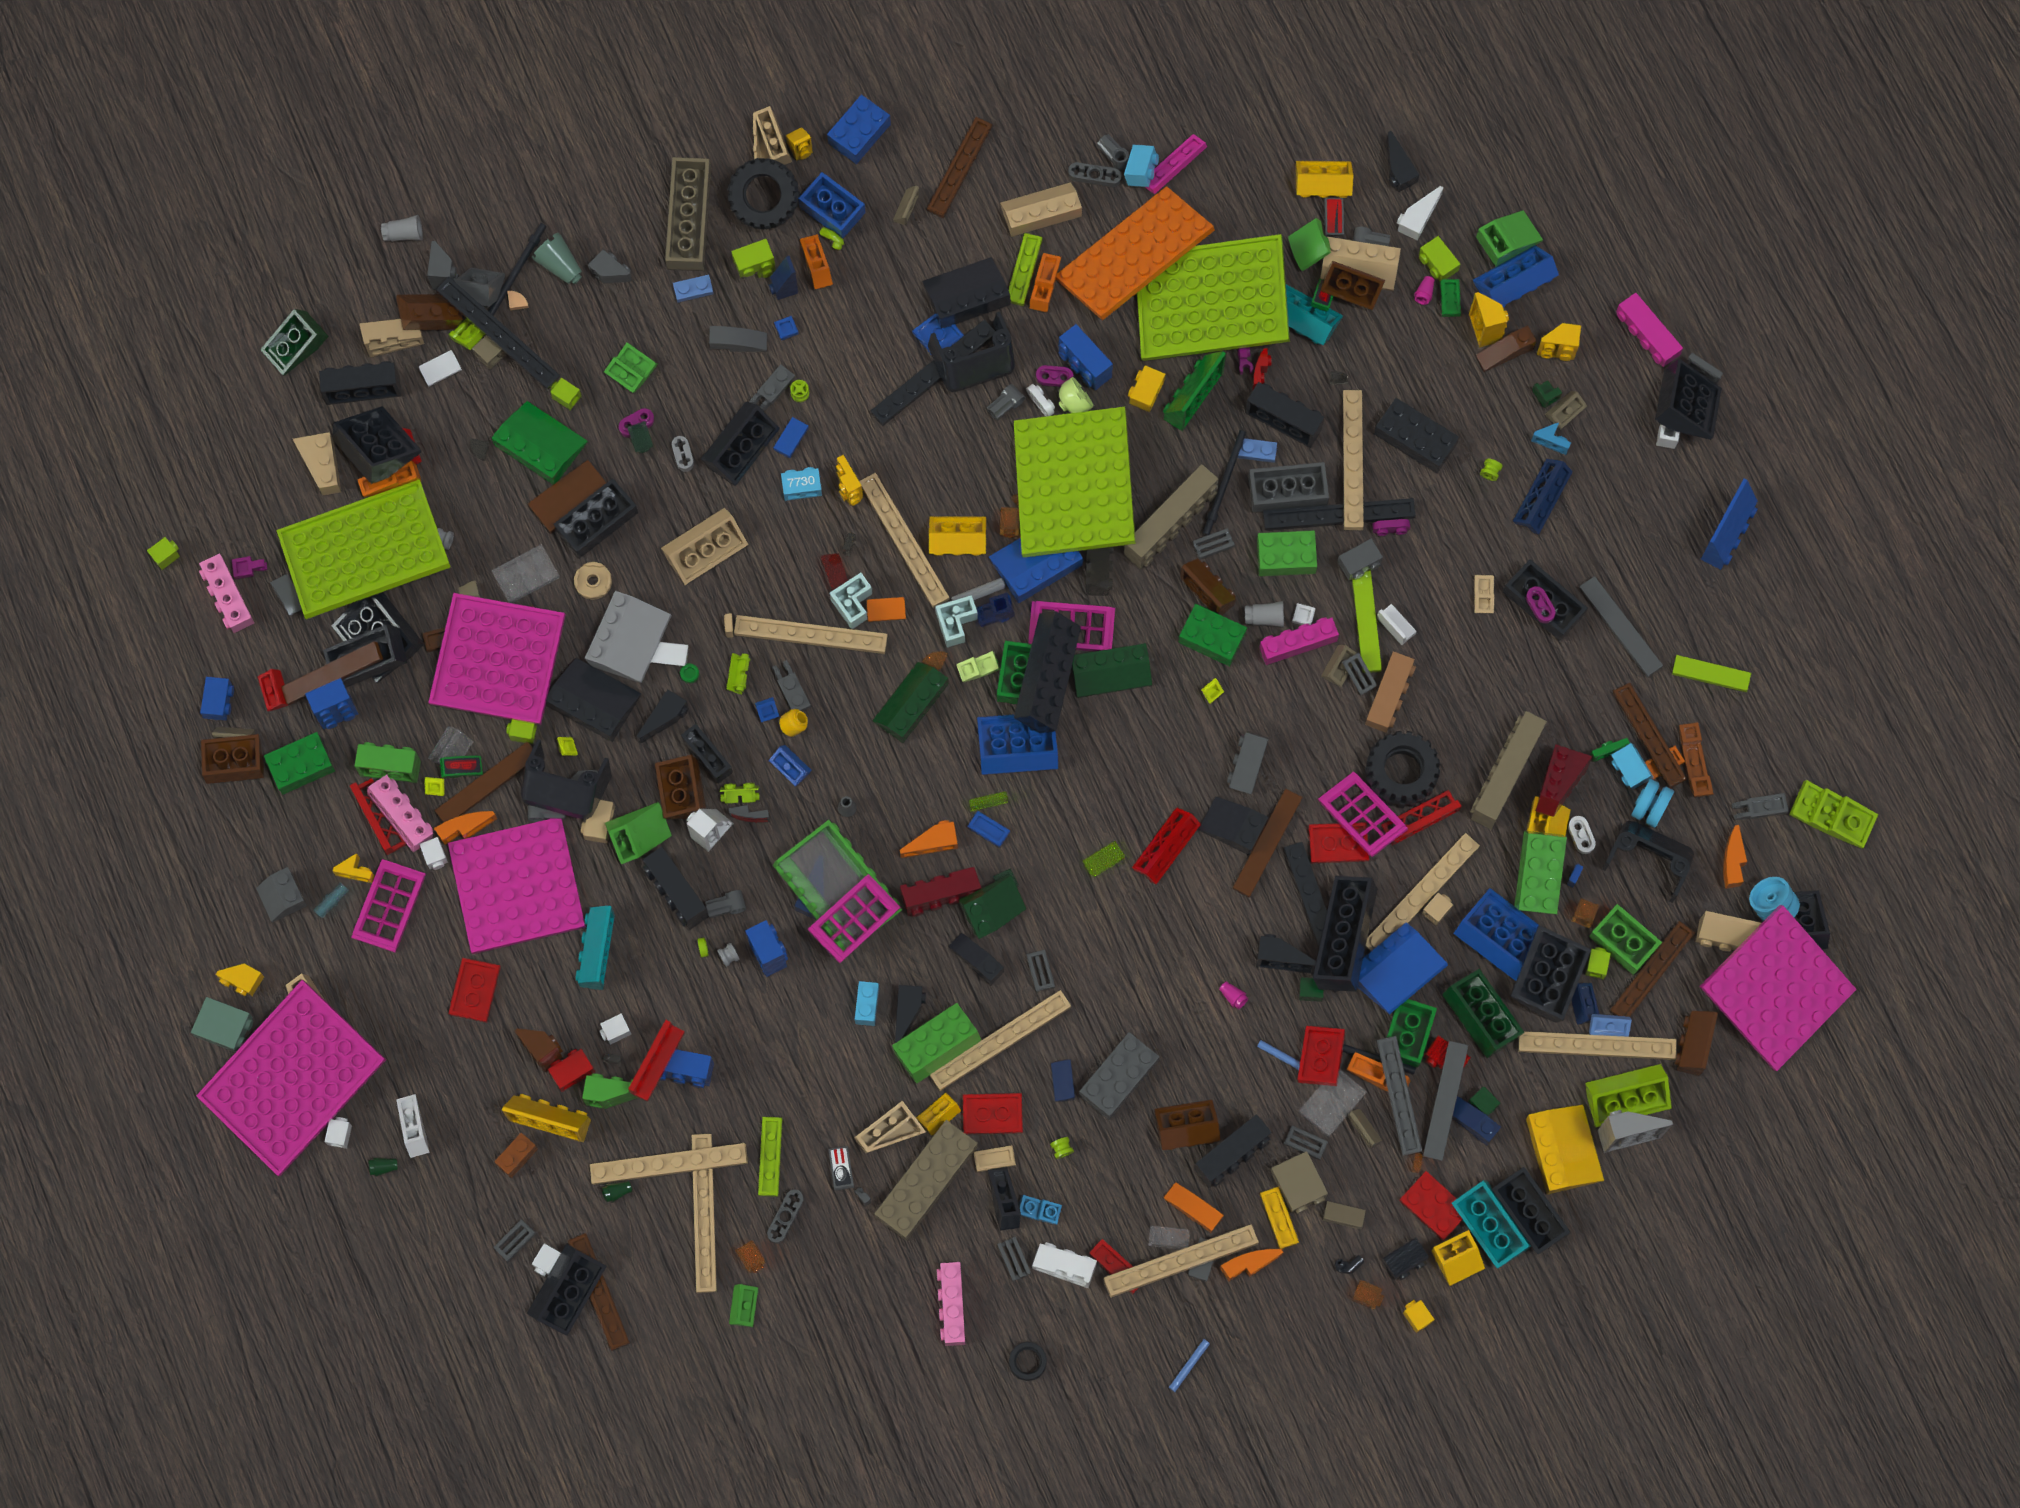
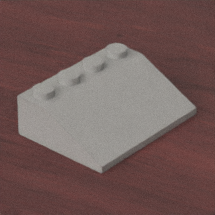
[585,591,672,683]
[1597,1110,1673,1153]

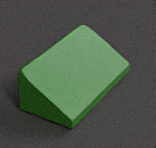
[729,1284,758,1327]

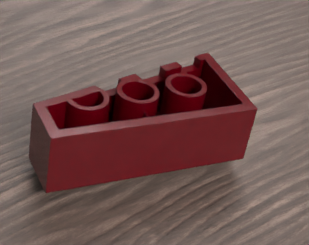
[1535,744,1592,817]
[900,867,981,917]

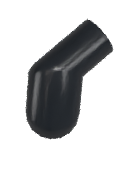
[1335,1255,1365,1274]

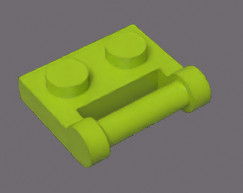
[448,318,485,350]

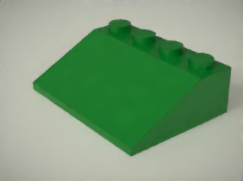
[1163,351,1226,431]
[492,401,588,485]

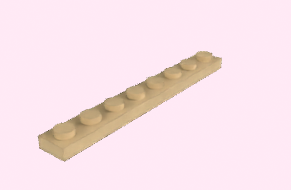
[1343,390,1363,530]
[859,473,950,608]
[734,615,888,654]
[1365,833,1480,952]
[930,990,1071,1091]
[1518,1031,1676,1060]
[692,1134,717,1293]
[590,1143,748,1185]
[1103,1224,1259,1298]

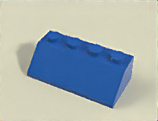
[1473,245,1559,307]

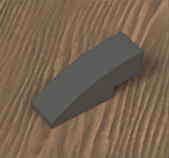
[709,326,767,352]

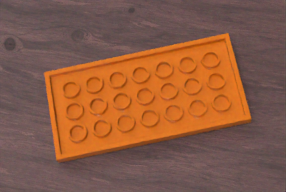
[1056,186,1215,321]

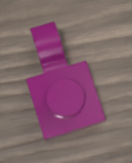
[1237,347,1253,374]
[232,556,268,579]

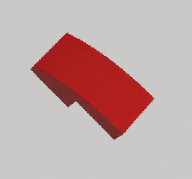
[1253,348,1271,390]

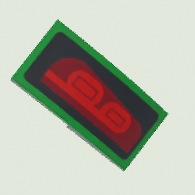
[1310,278,1333,312]
[440,756,483,778]

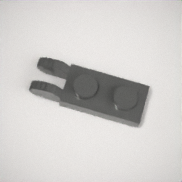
[749,364,795,411]
[772,660,811,711]
[1732,793,1789,820]

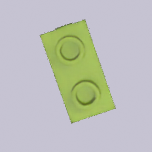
[727,653,750,695]
[720,783,760,804]

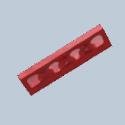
[349,778,407,855]
[1381,790,1461,846]
[1132,808,1201,885]
[628,1020,685,1102]

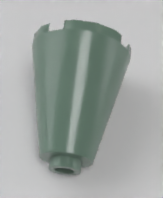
[532,232,582,284]

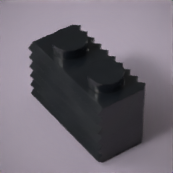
[1382,1237,1429,1281]

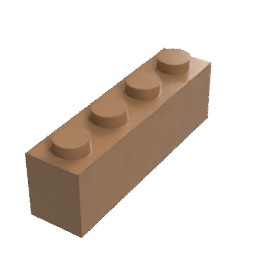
[1365,651,1416,733]

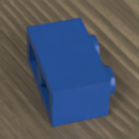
[200,677,234,721]

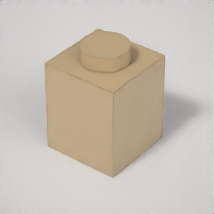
[1422,893,1453,926]

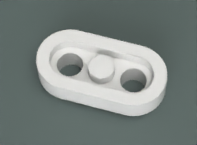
[1026,384,1055,416]
[1568,816,1595,854]

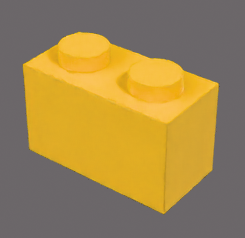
[1128,365,1166,412]

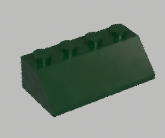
[1072,643,1152,698]
[872,662,949,743]
[1442,969,1525,1058]

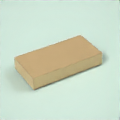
[974,1145,1016,1172]

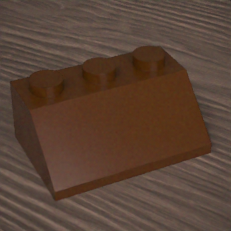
[1320,261,1385,310]
[396,294,463,330]
[1180,558,1236,615]
[201,734,264,784]
[655,755,706,819]
[1674,1011,1718,1076]
[515,1028,563,1073]
[1154,1100,1220,1150]

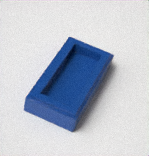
[773,417,809,458]
[967,811,1010,848]

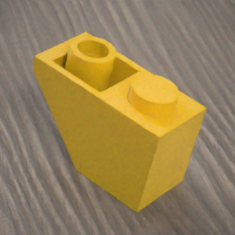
[785,127,813,161]
[215,964,264,996]

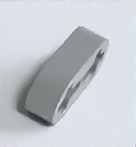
[672,436,694,472]

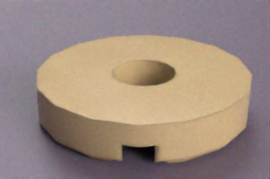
[574,562,612,600]

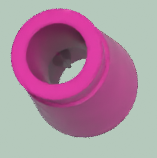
[1414,276,1435,305]
[1219,981,1248,1009]

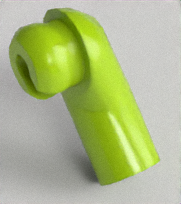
[820,227,844,250]

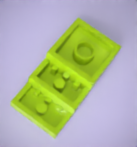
[1789,780,1878,848]

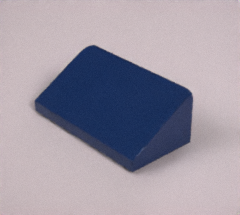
[1571,983,1599,1025]
[1051,1059,1075,1102]

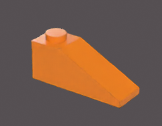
[800,234,833,289]
[900,820,958,858]

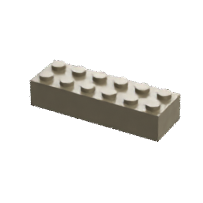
[665,157,711,271]
[1124,464,1218,569]
[1470,711,1547,830]
[874,1120,978,1241]

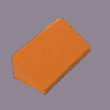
[866,597,906,622]

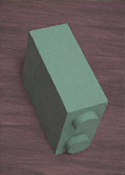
[191,997,253,1052]

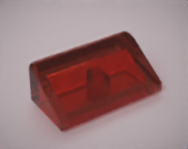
[821,553,848,591]

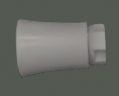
[381,215,423,242]
[1245,601,1284,627]

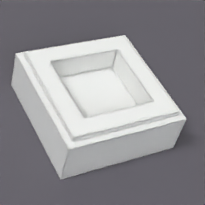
[1292,603,1315,625]

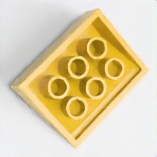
[502,1094,591,1143]
[1526,1105,1604,1195]

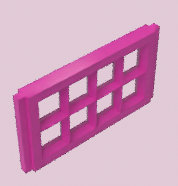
[1028,601,1115,652]
[1318,772,1408,857]
[351,859,426,953]
[808,874,901,963]

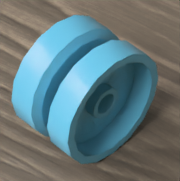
[1631,778,1674,828]
[1749,877,1800,922]

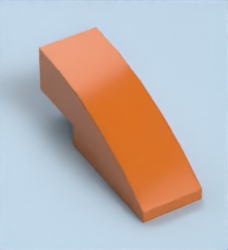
[1029,253,1061,312]
[357,461,422,497]
[434,811,497,845]
[1723,825,1747,889]
[1347,1052,1410,1092]
[1164,1182,1224,1233]
[1220,1249,1283,1281]

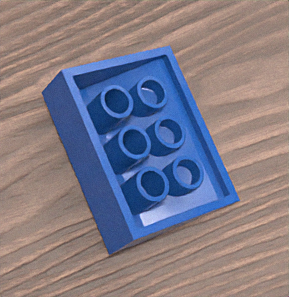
[1701,478,1758,570]
[989,538,1083,603]
[977,715,1058,775]
[1453,888,1538,981]
[1357,923,1448,1015]

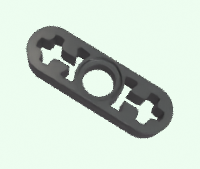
[1068,162,1121,187]
[767,1190,804,1244]

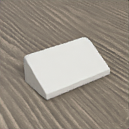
[419,350,462,387]
[651,642,688,666]

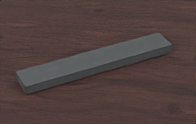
[1579,576,1663,678]
[1377,1035,1422,1155]
[1423,1041,1469,1161]

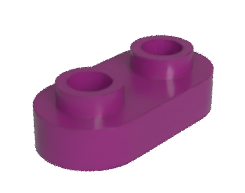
[1036,365,1073,387]
[619,408,654,438]
[1372,519,1411,536]
[1526,587,1556,623]

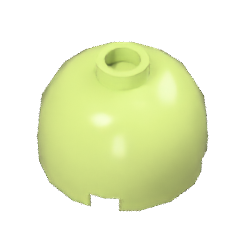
[1059,377,1094,413]

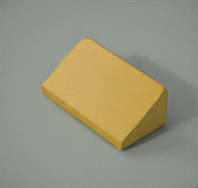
[916,1093,961,1135]

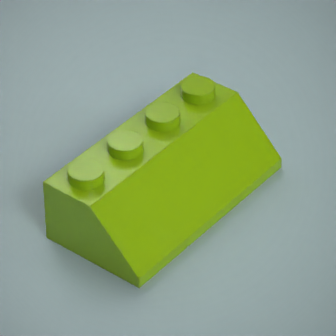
[1585,1064,1672,1127]

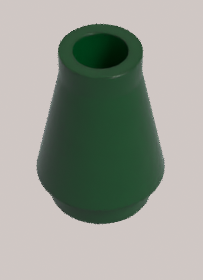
[368,1157,398,1177]
[602,1181,632,1203]

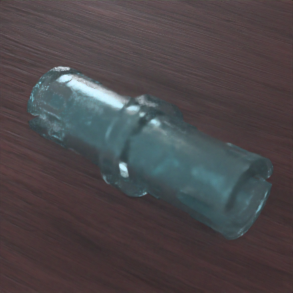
[313,882,349,918]

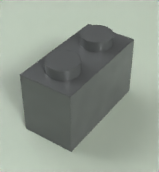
[1337,539,1383,581]

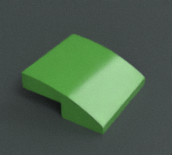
[1288,218,1331,271]
[604,343,658,393]

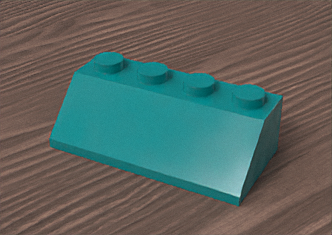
[1286,284,1343,345]
[576,906,615,990]
[1452,1180,1532,1269]

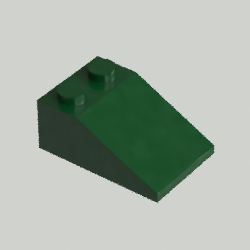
[260,309,329,376]
[959,874,1026,939]

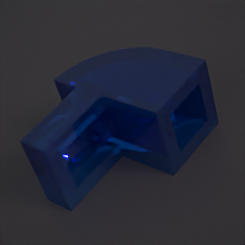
[976,592,1015,627]

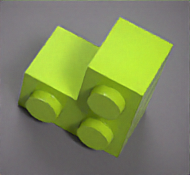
[731,239,776,278]

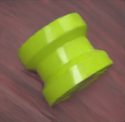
[790,380,809,402]
[1480,459,1503,481]
[1050,1137,1074,1159]

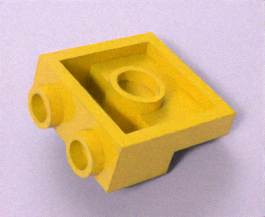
[836,455,863,506]

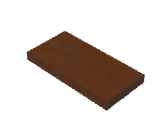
[528,460,606,534]

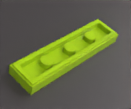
[1008,233,1043,306]
[1672,655,1751,692]
[758,1117,782,1197]

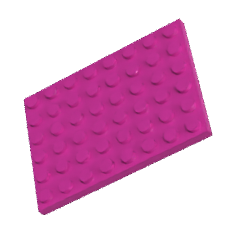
[196,980,386,1176]

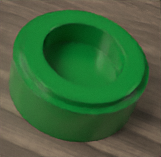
[680,663,700,684]

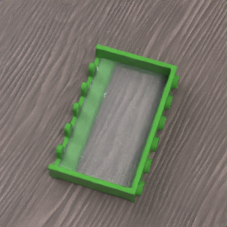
[773,820,902,951]

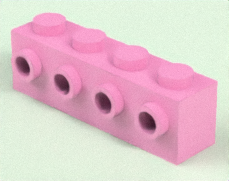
[199,553,254,633]
[367,775,433,852]
[937,1262,965,1346]

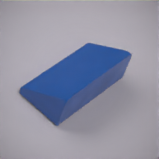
[768,745,812,786]

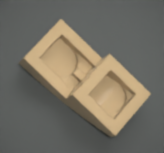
[1474,575,1494,613]

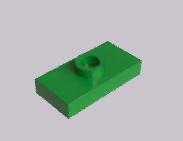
[1440,279,1461,317]
[1590,738,1630,762]

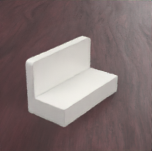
[1377,604,1417,645]

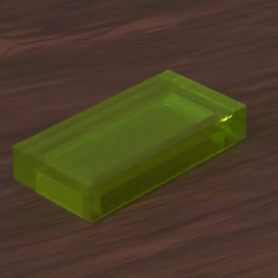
[969,791,1008,812]
[1082,841,1125,878]

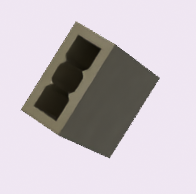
[1271,1151,1328,1214]

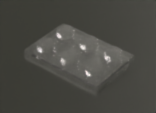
[491,544,560,603]
[1299,1070,1367,1137]

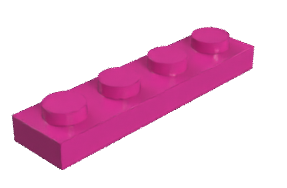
[1145,134,1207,194]

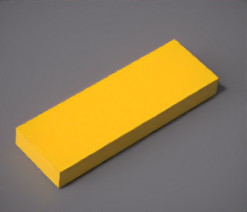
[1260,1187,1299,1249]

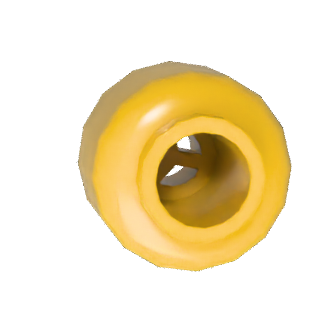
[779,709,808,737]

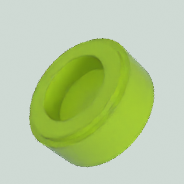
[697,937,709,958]

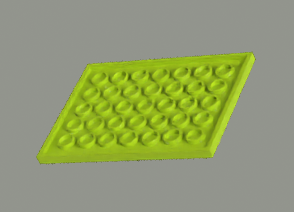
[1137,234,1290,361]
[1014,407,1136,557]
[277,479,451,619]

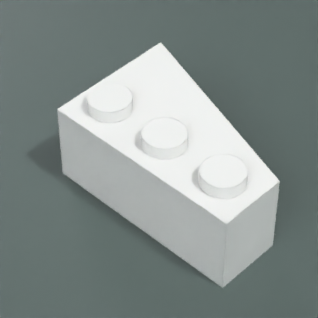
[687,809,734,852]
[1032,1242,1097,1288]

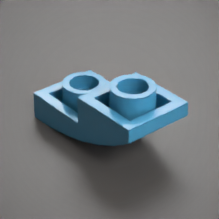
[1019,1195,1062,1225]

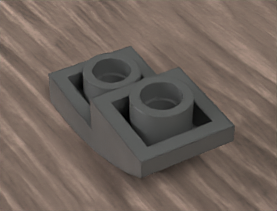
[270,574,302,616]

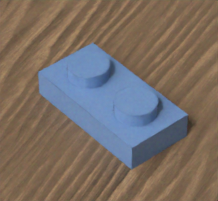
[673,275,714,303]
[1238,439,1277,463]
[1589,1014,1632,1037]

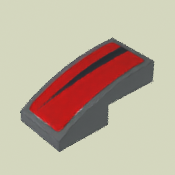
[1324,198,1344,235]
[729,805,770,823]

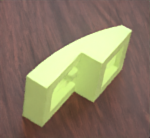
[956,651,1001,682]

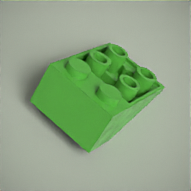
[1476,210,1543,267]
[605,802,672,864]
[582,1074,639,1109]

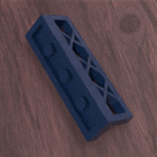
[1513,459,1573,534]

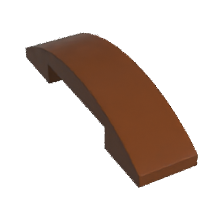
[1679,722,1714,797]

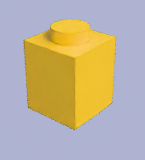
[1403,1300,1435,1333]

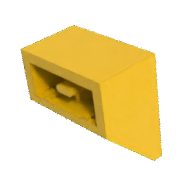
[1537,323,1581,361]
[1527,796,1571,836]
[1431,1230,1485,1286]

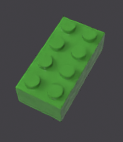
[1514,830,1567,914]
[892,1003,981,1084]

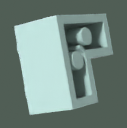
[829,573,872,629]
[935,595,978,647]

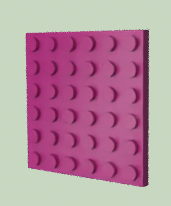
[428,593,566,725]
[448,819,586,954]
[1700,905,1857,1071]

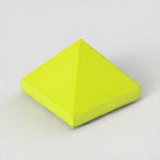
[1201,678,1224,704]
[557,737,578,756]
[425,777,445,796]

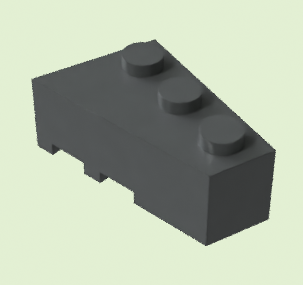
[1227,731,1269,794]

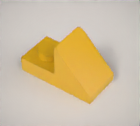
[333,854,375,883]

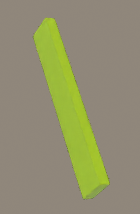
[1352,570,1382,673]

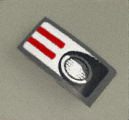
[828,1146,854,1190]

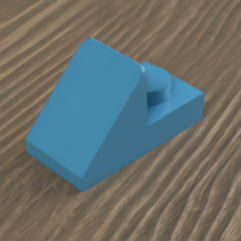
[1531,423,1571,455]

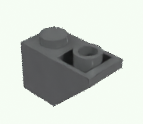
[588,250,632,283]

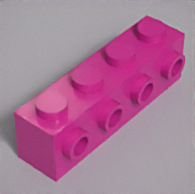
[1616,293,1683,367]
[1259,617,1339,665]

